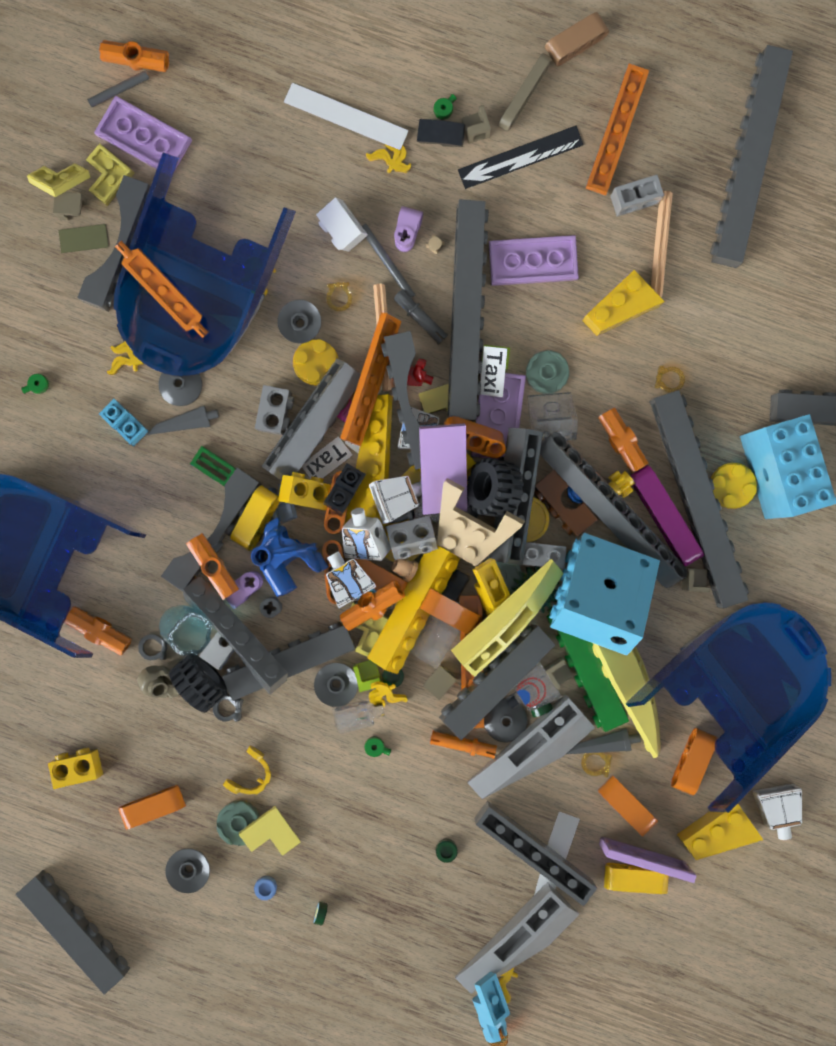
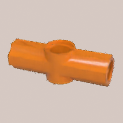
[99,40,169,72]
[598,407,649,473]
[186,533,239,600]
[340,581,405,631]
[64,606,132,656]

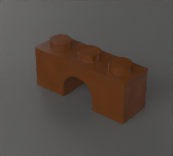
[534,470,598,537]

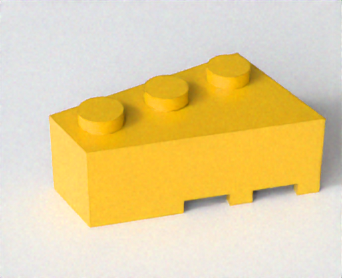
[582,270,665,336]
[677,797,763,860]

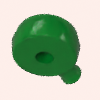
[433,94,457,120]
[21,373,49,394]
[364,736,392,757]

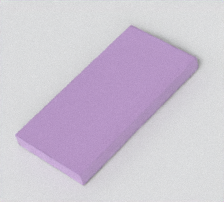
[94,95,192,177]
[489,235,579,286]
[471,373,526,460]
[419,423,467,515]
[599,837,696,883]

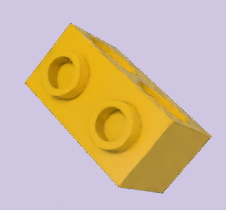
[278,472,331,511]
[48,747,103,789]

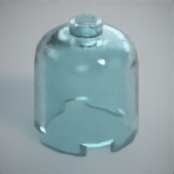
[159,604,212,656]

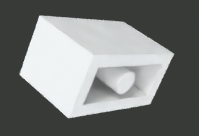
[316,197,368,252]

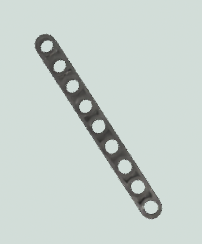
[540,432,688,588]

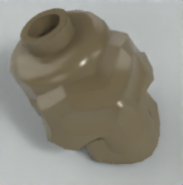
[137,665,180,699]

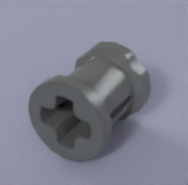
[260,597,282,618]

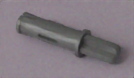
[394,290,448,345]

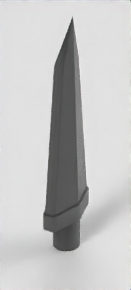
[147,405,219,435]
[566,729,641,754]

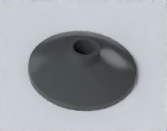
[278,300,321,344]
[159,372,202,406]
[314,663,358,707]
[484,698,527,742]
[165,848,210,893]

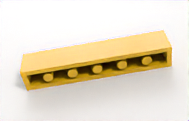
[367,545,461,674]

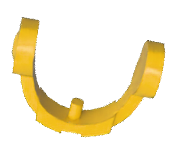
[223,745,271,795]

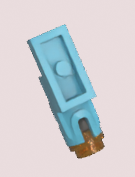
[472,972,510,1046]

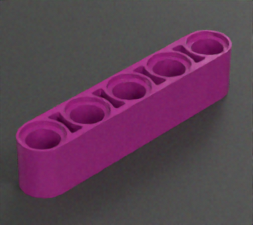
[630,465,704,567]

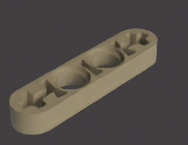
[499,53,552,131]

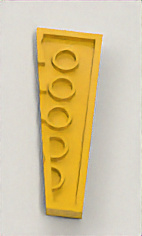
[345,394,393,526]

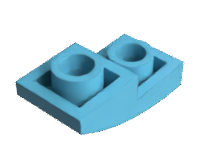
[99,399,148,447]

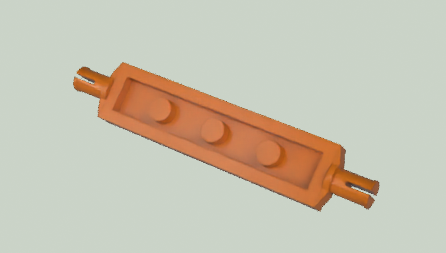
[115,241,209,338]

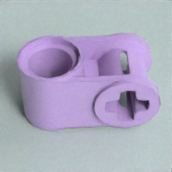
[394,206,423,252]
[225,571,264,609]

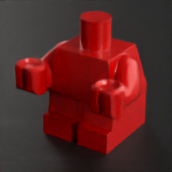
[407,358,434,386]

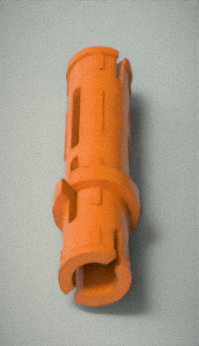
[430,730,497,759]

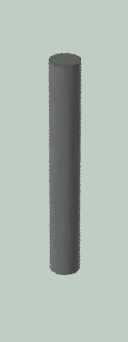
[87,70,150,107]

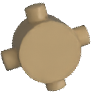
[426,235,445,254]

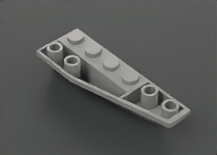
[467,694,595,799]
[455,882,579,994]

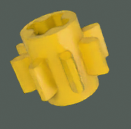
[608,471,635,498]

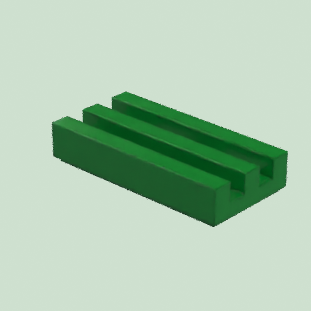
[190,446,236,486]

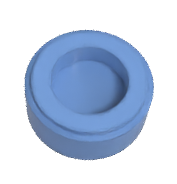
[254,876,277,900]

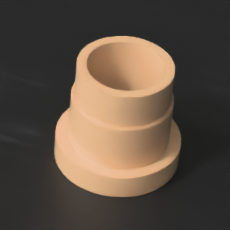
[391,559,418,582]

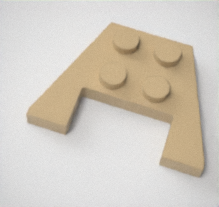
[437,478,525,566]

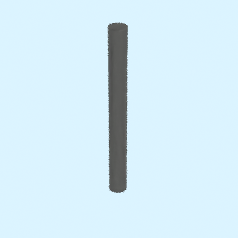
[362,224,416,298]

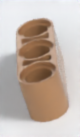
[545,12,609,66]

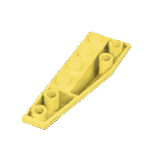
[451,559,563,677]
[592,643,661,758]

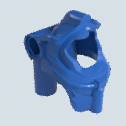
[251,517,328,597]

